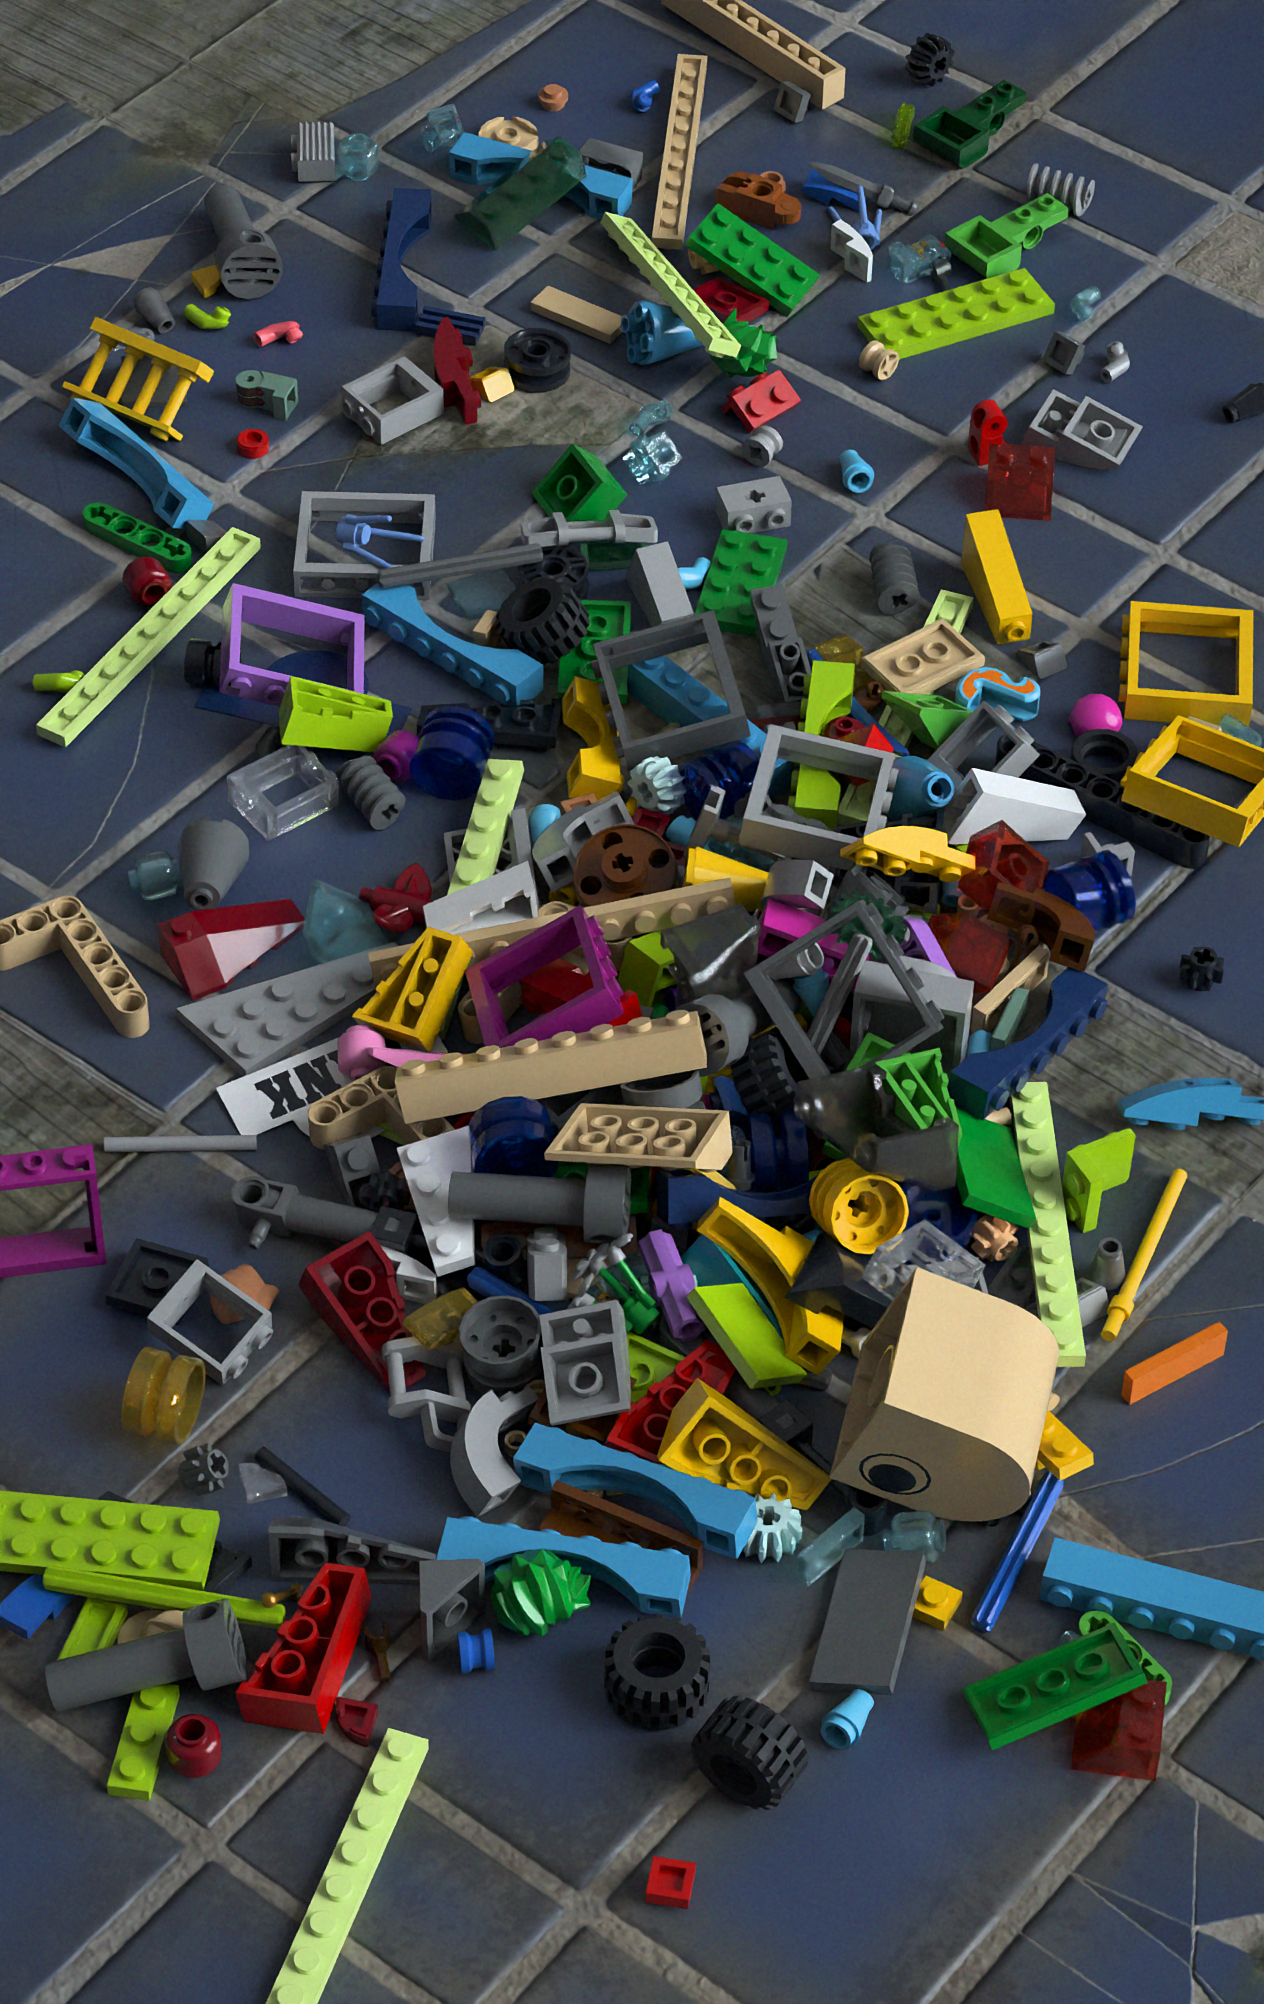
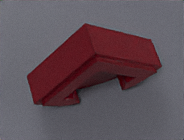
[336,1696,378,1747]

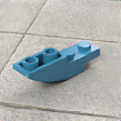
[1117,1077,1264,1130]

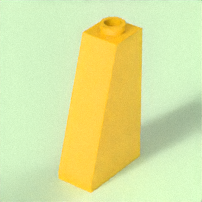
[961,509,1033,644]

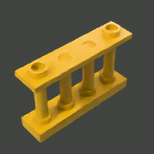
[62,317,214,441]

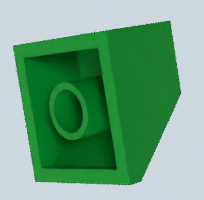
[531,443,627,522]

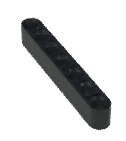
[995,734,1210,869]

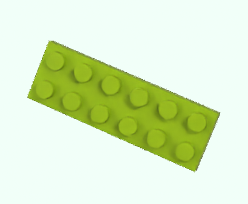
[857,268,1055,360]
[0,1490,220,1591]

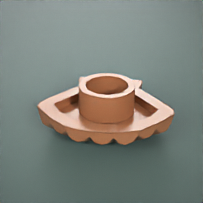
[210,1264,280,1324]

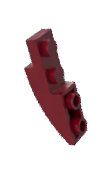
[434,317,481,425]

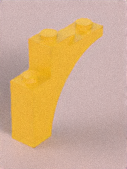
[697,1197,844,1376]

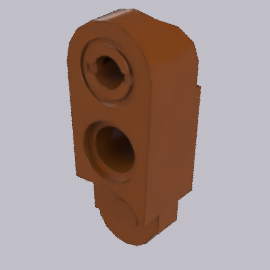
[715,171,802,230]

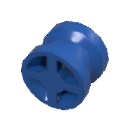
[457,1628,495,1674]

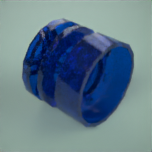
[410,706,494,801]
[679,740,770,823]
[1044,850,1136,934]

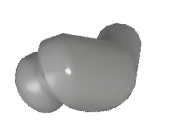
[1099,341,1130,383]

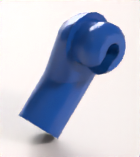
[630,80,660,112]

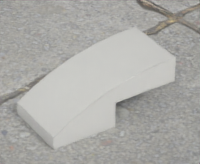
[830,219,873,283]
[381,1246,437,1306]

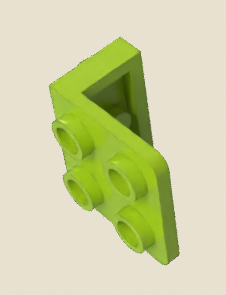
[1062,1128,1136,1233]

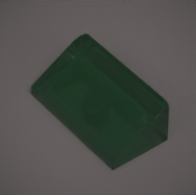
[578,540,647,572]

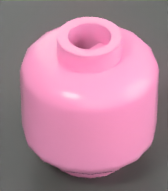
[337,1025,386,1082]

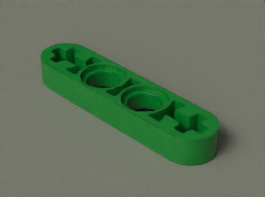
[82,502,192,573]

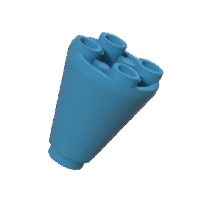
[621,300,704,365]
[875,756,954,822]

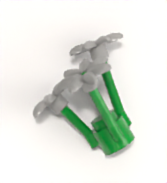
[567,1233,660,1335]

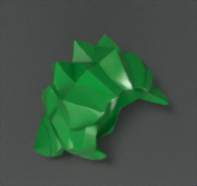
[710,309,778,378]
[491,1549,591,1637]

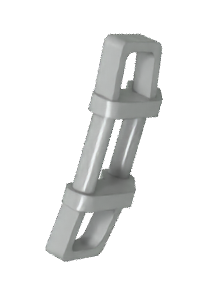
[521,510,658,547]
[382,1312,471,1453]

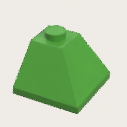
[881,691,973,752]

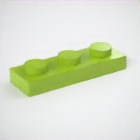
[107,1684,180,1801]

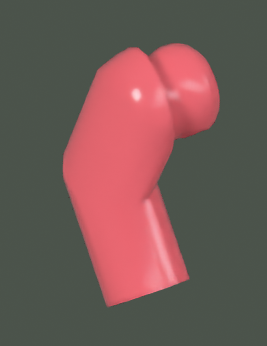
[253,321,303,347]

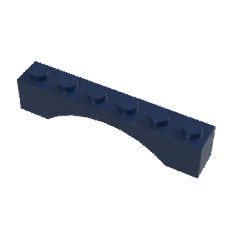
[371,188,432,332]
[947,967,1108,1121]
[657,1155,890,1229]

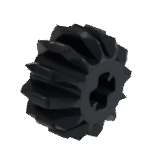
[905,33,955,87]

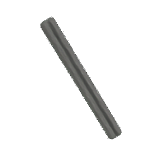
[377,543,543,588]

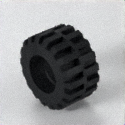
[495,575,590,666]
[731,1027,818,1132]
[604,1614,710,1730]
[691,1696,809,1810]

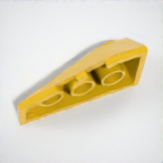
[657,1378,832,1511]

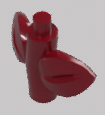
[359,862,433,933]

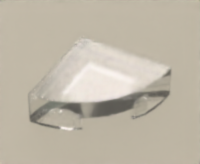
[239,1463,287,1504]

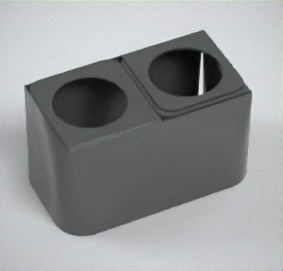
[574,138,643,191]

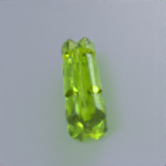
[891,103,915,148]

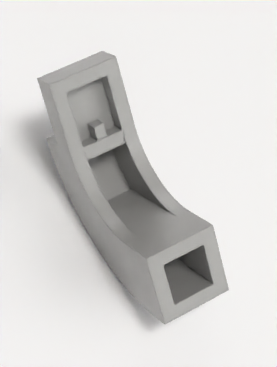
[532,791,635,892]
[761,860,834,917]
[450,1387,539,1517]

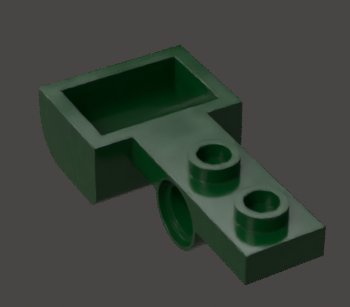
[913,80,1027,168]

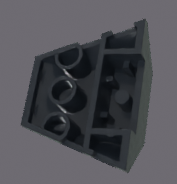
[829,807,945,914]
[784,1232,903,1329]

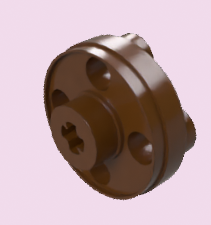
[573,824,680,908]

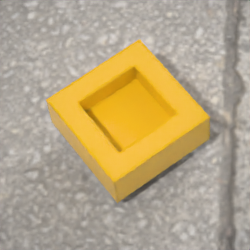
[912,1576,963,1631]

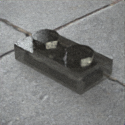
[987,1243,1035,1309]

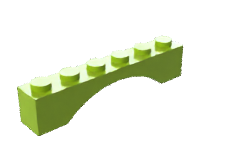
[788,660,855,831]

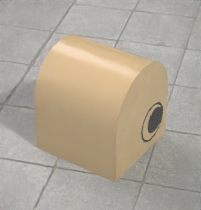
[829,1267,1059,1521]

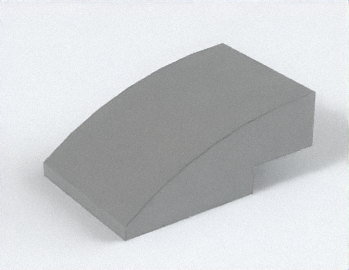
[1021,389,1143,469]
[539,1300,631,1426]

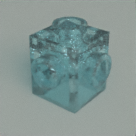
[622,431,682,485]

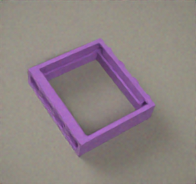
[219,583,364,707]

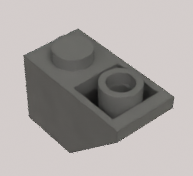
[323,1133,381,1210]

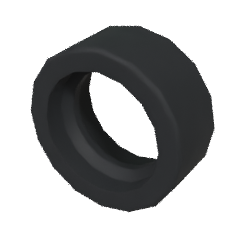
[1070,729,1138,783]

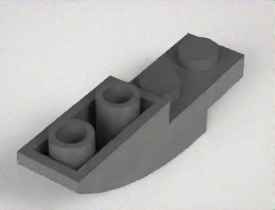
[748,584,812,703]

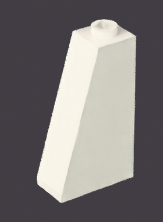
[944,768,1086,844]

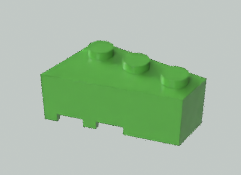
[865,1048,963,1174]

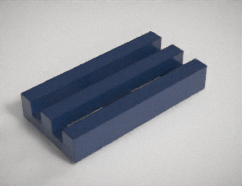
[415,306,485,345]

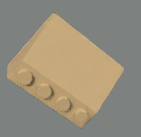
[544,1103,733,1173]

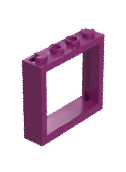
[465,905,624,1048]
[0,1144,107,1278]

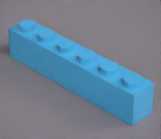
[628,655,794,800]
[1040,1537,1264,1661]

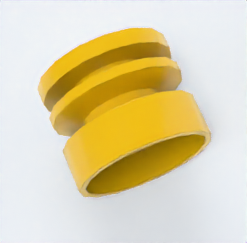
[809,1158,909,1254]

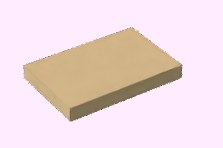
[861,618,985,694]

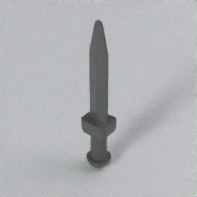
[809,162,919,216]

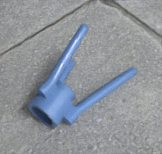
[828,186,882,250]
[336,514,424,569]

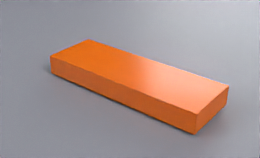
[1121,1321,1228,1405]

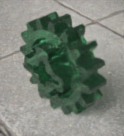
[825,891,907,959]

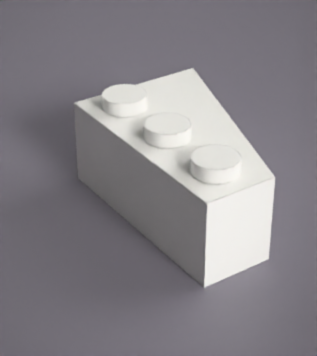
[423,861,538,935]

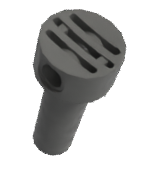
[204,184,283,299]
[674,978,802,1077]
[448,1164,631,1244]
[45,1599,248,1712]

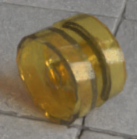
[121,1346,206,1445]

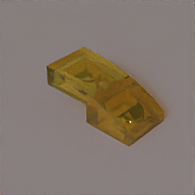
[816,634,875,697]
[402,1287,478,1350]

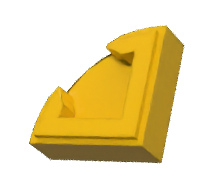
[191,264,221,298]

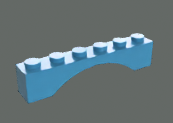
[449,132,633,220]
[58,397,215,530]
[362,583,543,706]
[513,1423,758,1559]
[436,1516,691,1618]

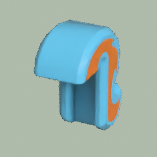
[955,667,1040,721]

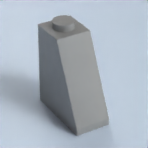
[625,541,694,627]

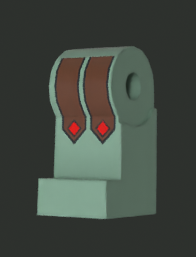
[235,370,299,421]

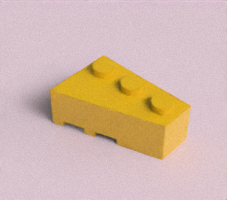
[352,926,473,1052]

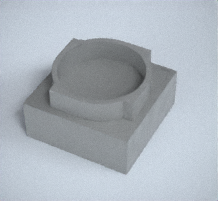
[850,956,974,1081]

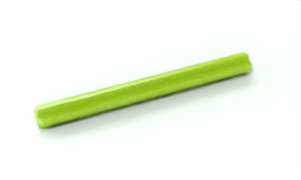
[43,1565,286,1629]

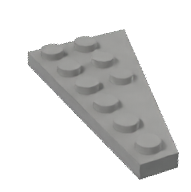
[176,942,398,1077]

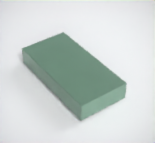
[990,987,1029,1051]

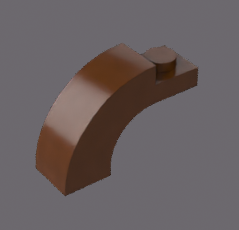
[987,882,1095,972]

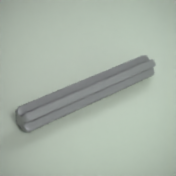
[806,933,872,1056]

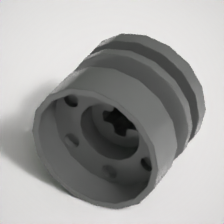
[620,1069,706,1109]
[459,1295,544,1399]

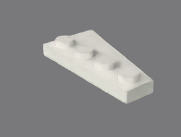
[397,1125,475,1277]

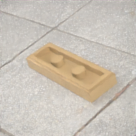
[531,286,623,344]
[971,946,1049,1033]

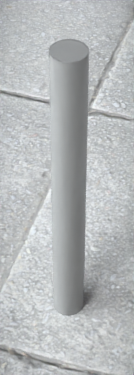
[104,1135,257,1152]

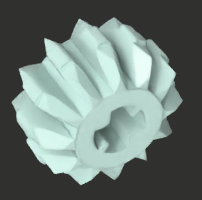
[627,756,687,815]
[743,1493,802,1563]

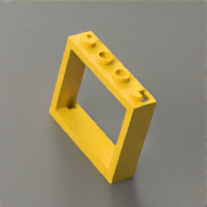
[1118,601,1254,729]
[1120,715,1264,847]

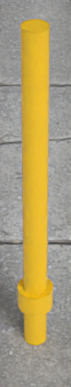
[1101,1169,1187,1342]

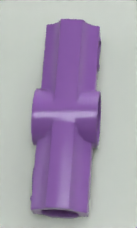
[639,1229,706,1342]

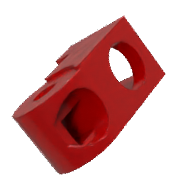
[967,399,1010,466]

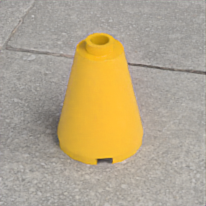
[682,846,769,914]

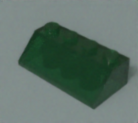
[454,137,587,251]

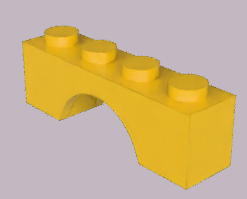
[562,676,624,801]

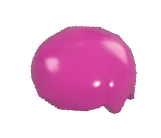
[1068,694,1122,737]

